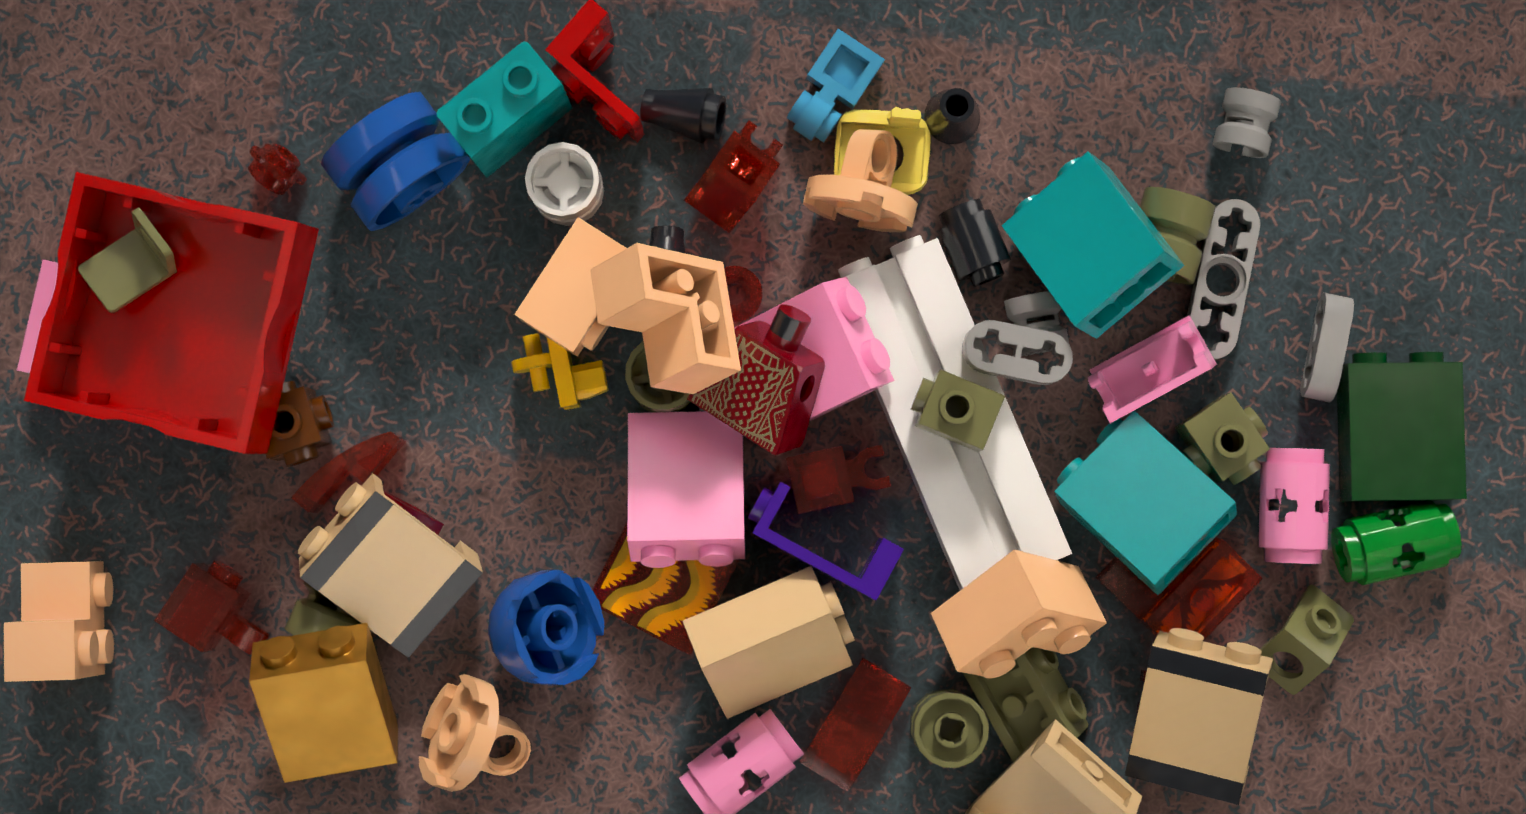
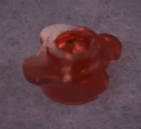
[248,143,307,195]

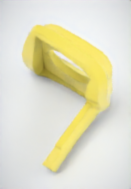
[834,107,931,195]

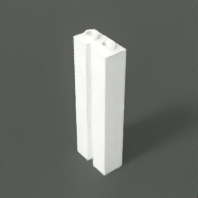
[838,235,1072,590]

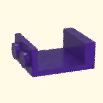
[748,482,904,600]

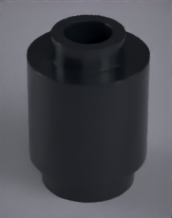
[939,198,1011,287]

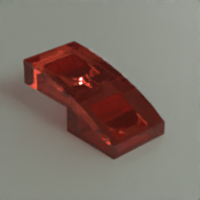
[291,431,407,513]
[800,658,911,792]

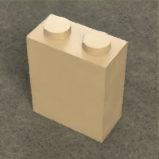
[683,566,855,719]

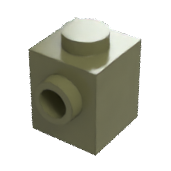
[910,369,1005,452]

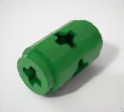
[1331,500,1462,585]

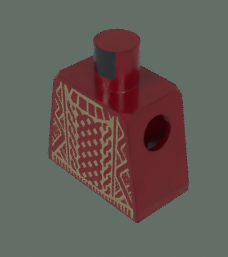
[687,304,825,456]

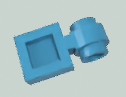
[787,29,885,143]

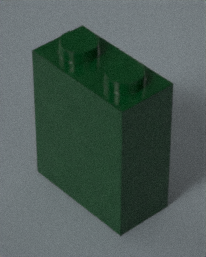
[1337,352,1467,502]

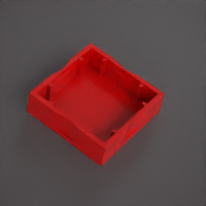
[24,172,319,454]

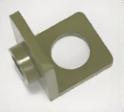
[78,207,177,313]
[1260,585,1354,695]

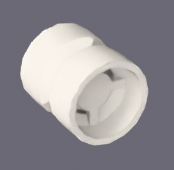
[525,142,604,226]

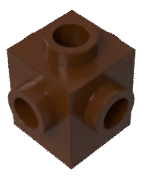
[265,381,334,467]

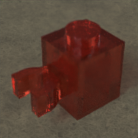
[684,120,783,233]
[785,445,891,515]
[154,560,271,655]

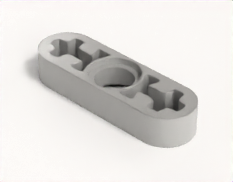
[1187,199,1260,360]

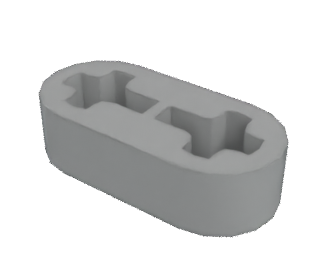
[1300,292,1354,403]
[962,320,1073,385]

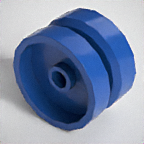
[321,92,470,231]

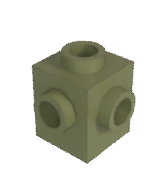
[1175,392,1270,485]

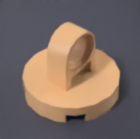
[803,129,918,232]
[419,674,531,792]

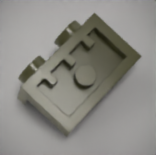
[963,647,1088,762]

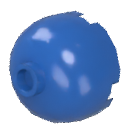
[488,570,604,686]

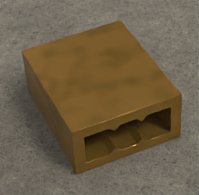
[249,623,398,783]

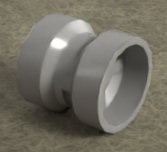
[1213,87,1281,158]
[1004,291,1070,357]

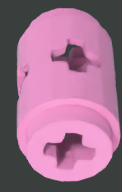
[1258,448,1330,564]
[679,709,804,814]

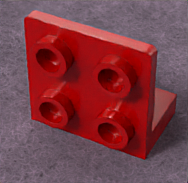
[545,0,645,143]

